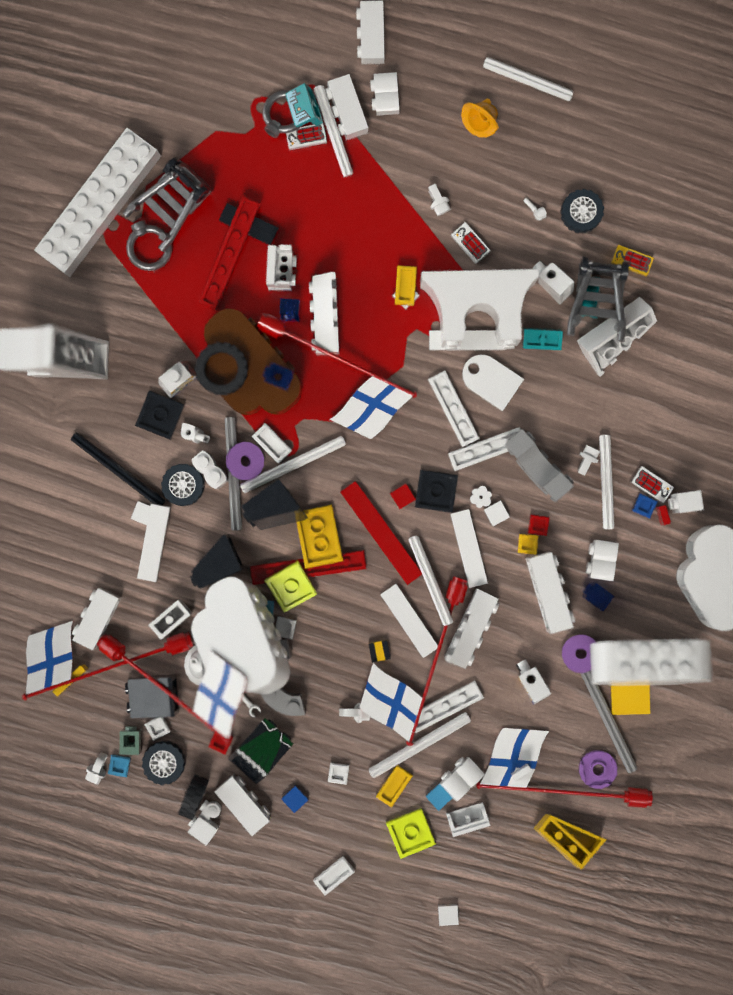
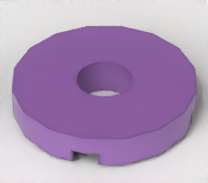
[226,442,264,480]
[562,635,596,674]
[579,750,617,789]

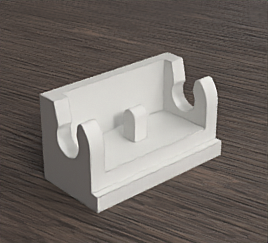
[446,802,490,837]

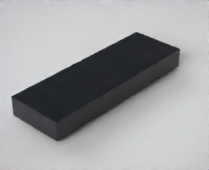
[219,203,279,245]

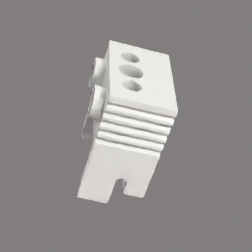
[266,245,297,291]

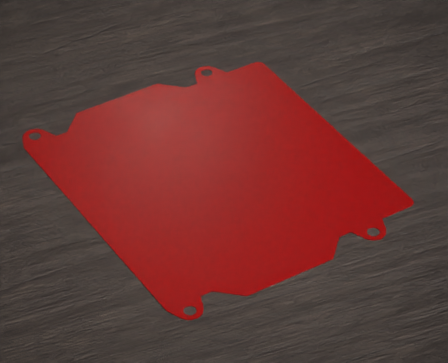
[103,84,463,456]

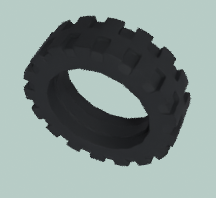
[195,342,248,395]

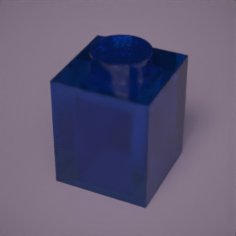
[582,582,615,612]

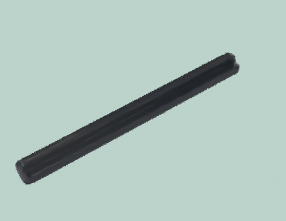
[71,432,165,505]

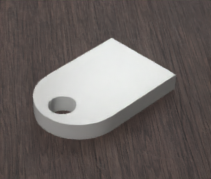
[462,355,524,411]

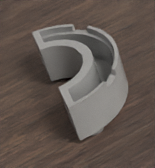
[505,429,574,502]
[261,638,306,716]

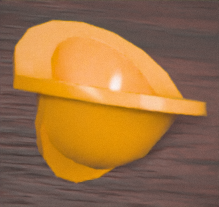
[461,98,499,137]

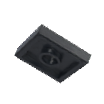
[135,391,185,440]
[415,470,458,513]

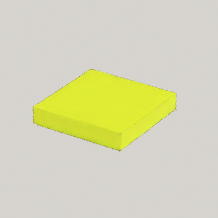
[265,561,317,613]
[386,808,436,859]

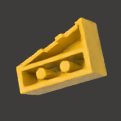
[533,814,606,869]

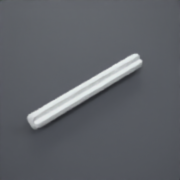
[483,57,573,101]
[314,85,353,177]
[599,435,614,529]
[408,535,453,626]

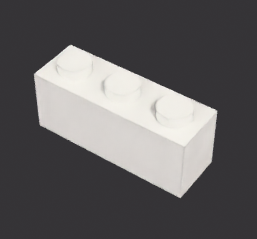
[356,1,384,64]
[325,74,368,140]
[72,588,122,650]
[215,774,271,836]

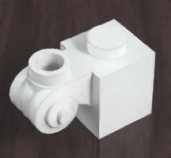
[188,800,221,846]

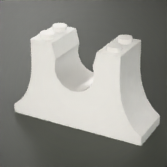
[420,269,539,351]
[0,326,109,379]

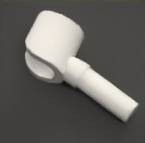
[523,198,547,220]
[242,695,261,717]

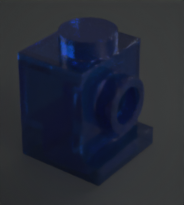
[279,298,301,322]
[263,363,294,391]

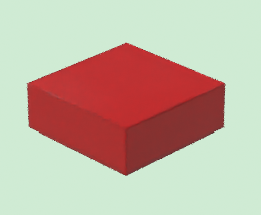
[390,484,416,509]
[655,505,671,525]
[527,514,550,536]
[208,733,234,755]

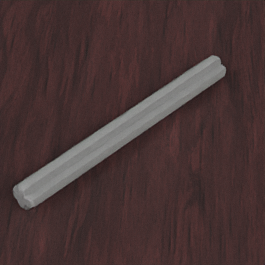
[225,417,242,531]
[580,671,637,773]

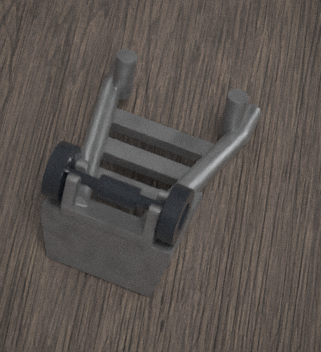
[122,157,214,252]
[566,256,629,343]

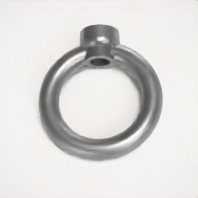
[262,90,301,138]
[126,220,172,271]

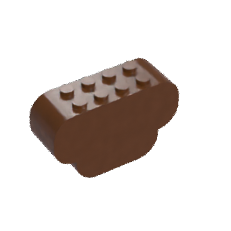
[204,309,302,415]

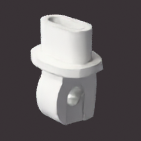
[428,184,451,216]
[181,423,210,443]
[577,445,600,476]
[339,703,370,723]
[85,752,108,784]

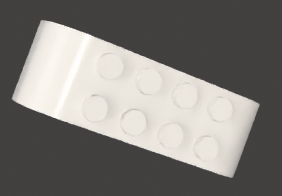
[676,525,733,631]
[192,577,290,694]
[590,640,712,686]

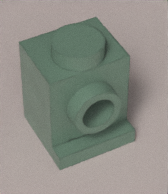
[120,726,142,755]

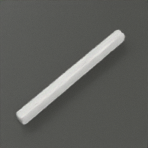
[240,436,346,493]
[369,712,471,778]

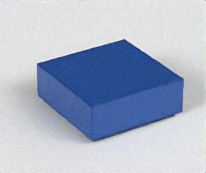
[632,494,658,519]
[281,785,309,813]

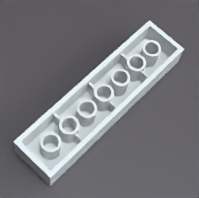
[34,128,161,277]

